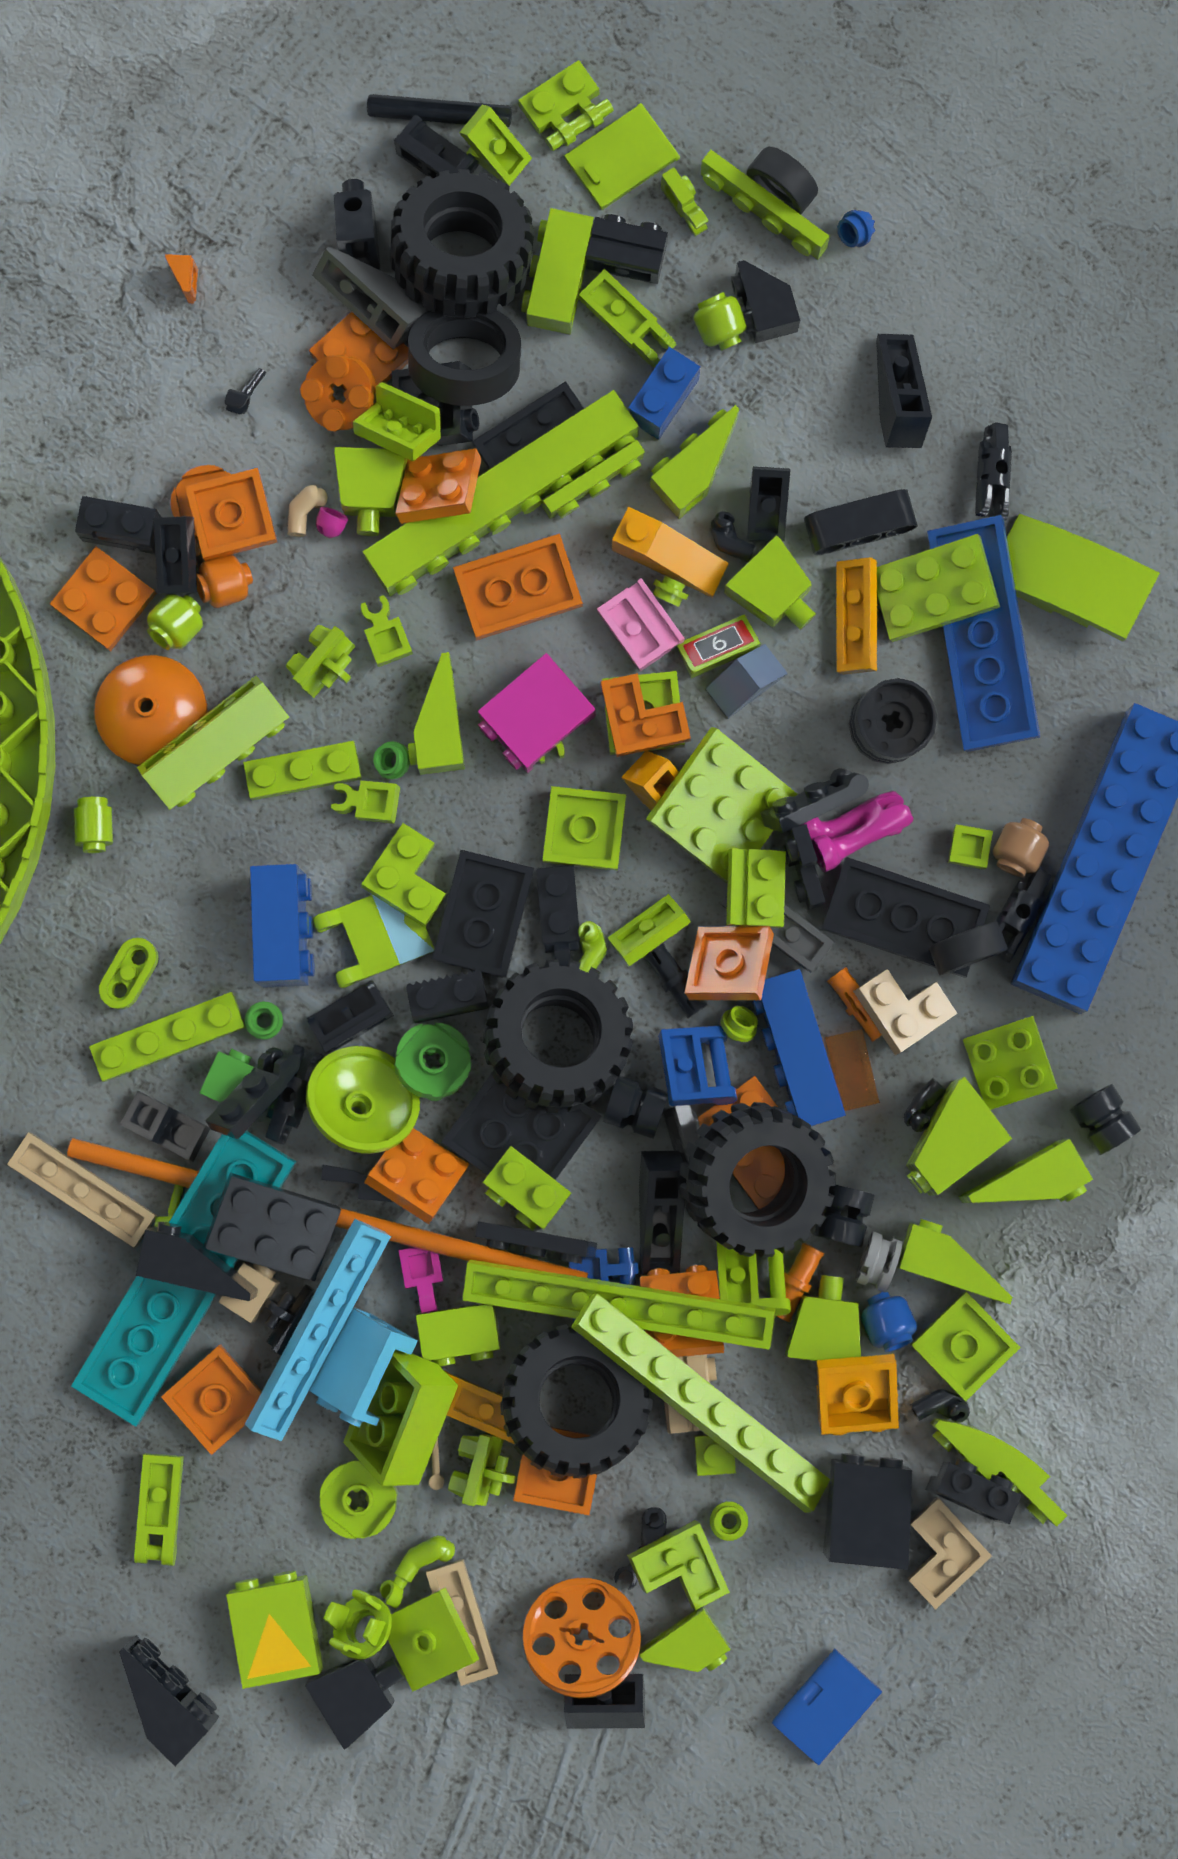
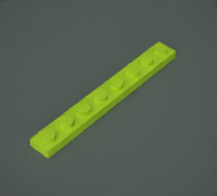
[463,1260,776,1350]
[571,1293,830,1513]

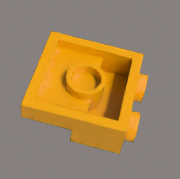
[816,1354,899,1435]

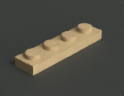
[7,1132,158,1248]

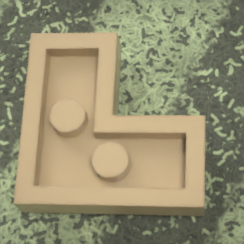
[853,969,958,1055]
[907,1497,992,1610]

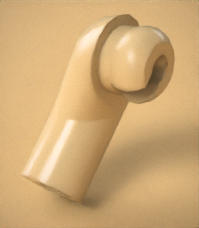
[287,485,328,537]

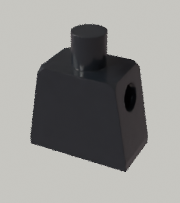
[334,179,381,271]
[305,1657,405,1750]

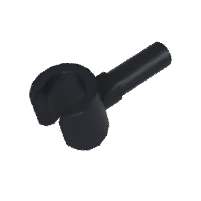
[224,368,266,414]

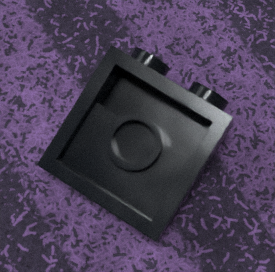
[392,361,479,446]
[925,1458,1022,1524]

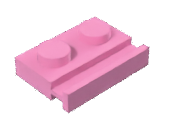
[597,578,685,672]

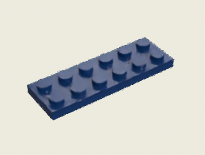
[927,515,1041,752]

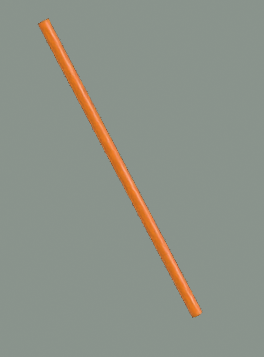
[67,1138,588,1278]

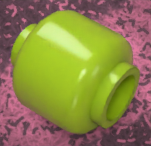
[693,292,747,351]
[147,594,203,650]

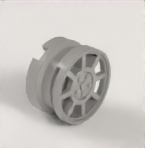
[855,1231,902,1292]

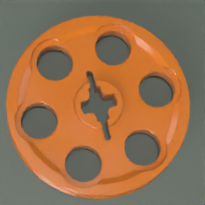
[523,1578,641,1698]

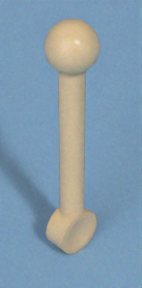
[429,1438,444,1490]

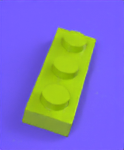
[542,440,645,519]
[243,740,362,801]

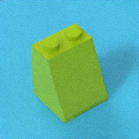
[906,1076,1012,1196]

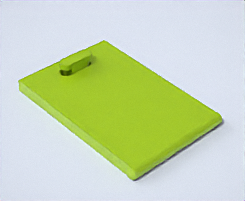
[564,103,680,210]

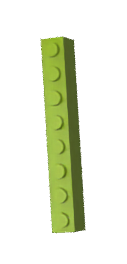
[362,390,639,596]

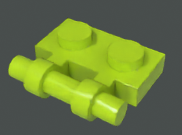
[518,60,614,151]

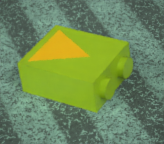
[226,1571,323,1689]

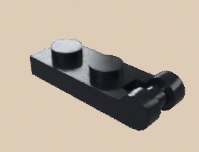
[760,768,869,833]

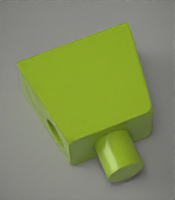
[334,447,408,536]
[724,535,816,630]
[785,1275,861,1361]

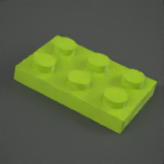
[877,534,1000,642]

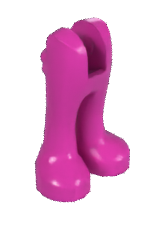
[799,791,913,872]

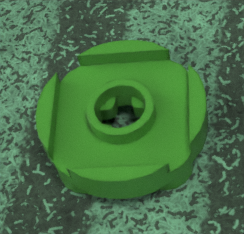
[394,1023,471,1101]

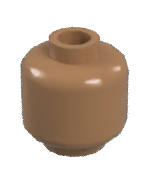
[993,818,1049,877]

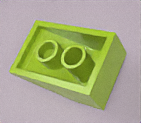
[958,1139,1093,1203]

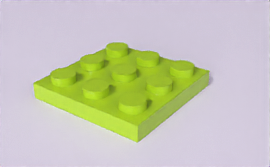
[646,727,799,883]

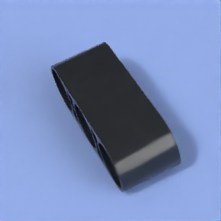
[804,489,918,555]

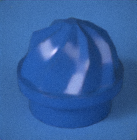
[837,210,876,247]

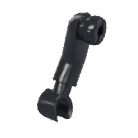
[614,1507,667,1590]

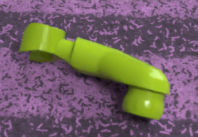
[380,1535,455,1609]

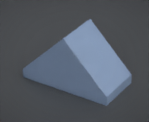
[705,644,788,719]

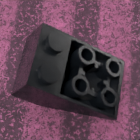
[119,1635,219,1767]

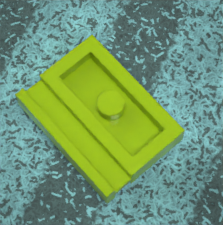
[726,848,786,928]

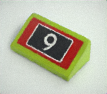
[677,614,761,679]

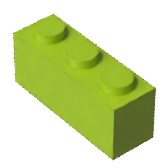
[521,208,594,335]

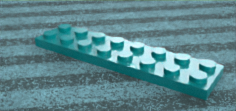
[71,1131,297,1427]

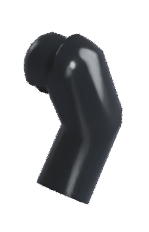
[710,511,755,563]
[903,1078,946,1132]
[910,1389,970,1423]

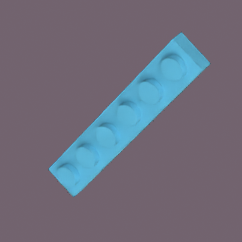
[245,1219,391,1441]

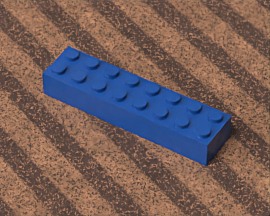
[1010,703,1178,1014]

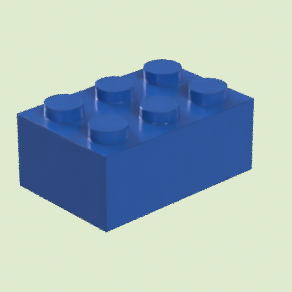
[250,864,315,988]

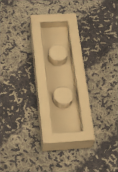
[426,1559,499,1686]

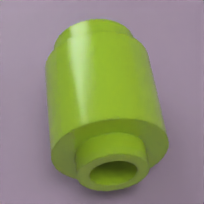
[74,797,113,853]

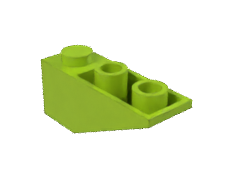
[650,405,739,519]

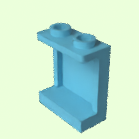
[309,1307,418,1427]

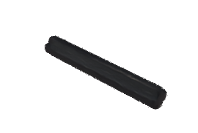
[367,94,512,128]

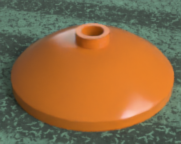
[94,655,208,766]

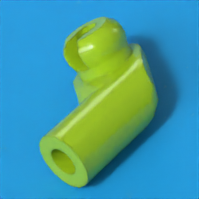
[578,921,607,972]

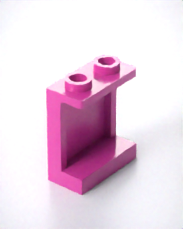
[478,653,596,773]

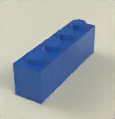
[752,969,846,1126]

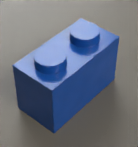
[628,347,701,440]

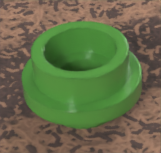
[373,741,410,779]
[245,1001,283,1040]

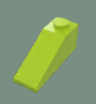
[408,652,465,775]
[896,1219,1013,1305]

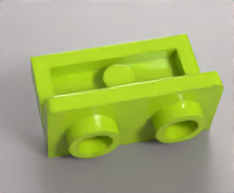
[353,382,441,461]
[483,1146,571,1231]

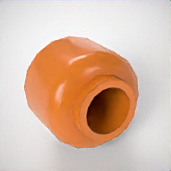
[196,555,253,608]

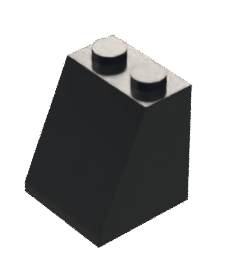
[823,1453,912,1570]

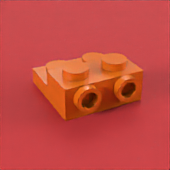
[640,1265,724,1357]

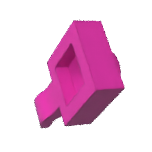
[398,1247,444,1313]

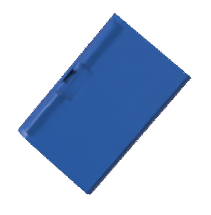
[771,1649,882,1765]

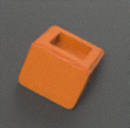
[165,254,198,304]

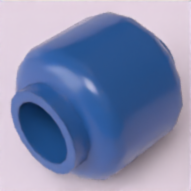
[860,1292,917,1352]

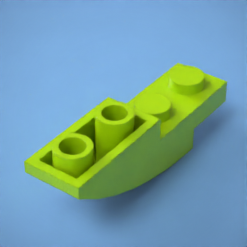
[930,1418,1068,1527]

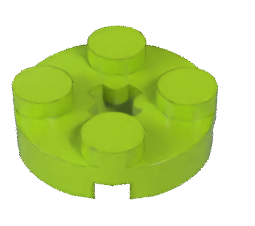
[320,1459,398,1539]

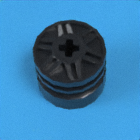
[849,678,938,764]

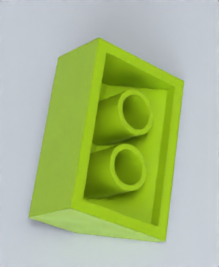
[343,1349,458,1486]

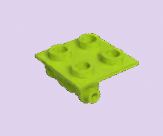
[963,1016,1058,1110]

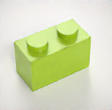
[416,1304,501,1366]

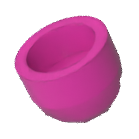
[316,507,348,538]

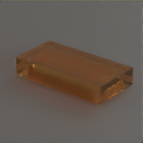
[824,1029,880,1111]

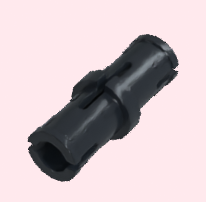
[644,943,708,1019]

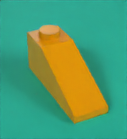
[612,506,729,598]

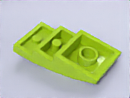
[1007,514,1160,642]

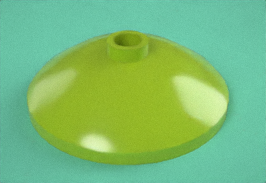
[306,1046,420,1154]

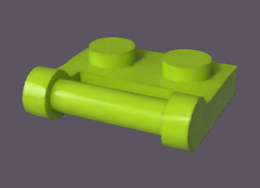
[716,1241,791,1316]

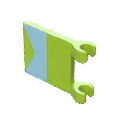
[313,895,435,988]

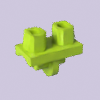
[286,625,356,698]
[448,1434,516,1506]

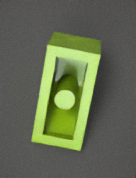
[639,1606,730,1672]

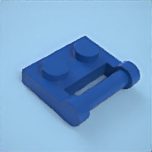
[658,1026,737,1106]

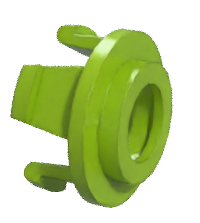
[323,1589,392,1660]

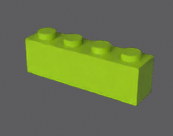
[137,676,289,810]

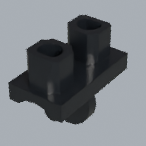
[264,1284,316,1355]

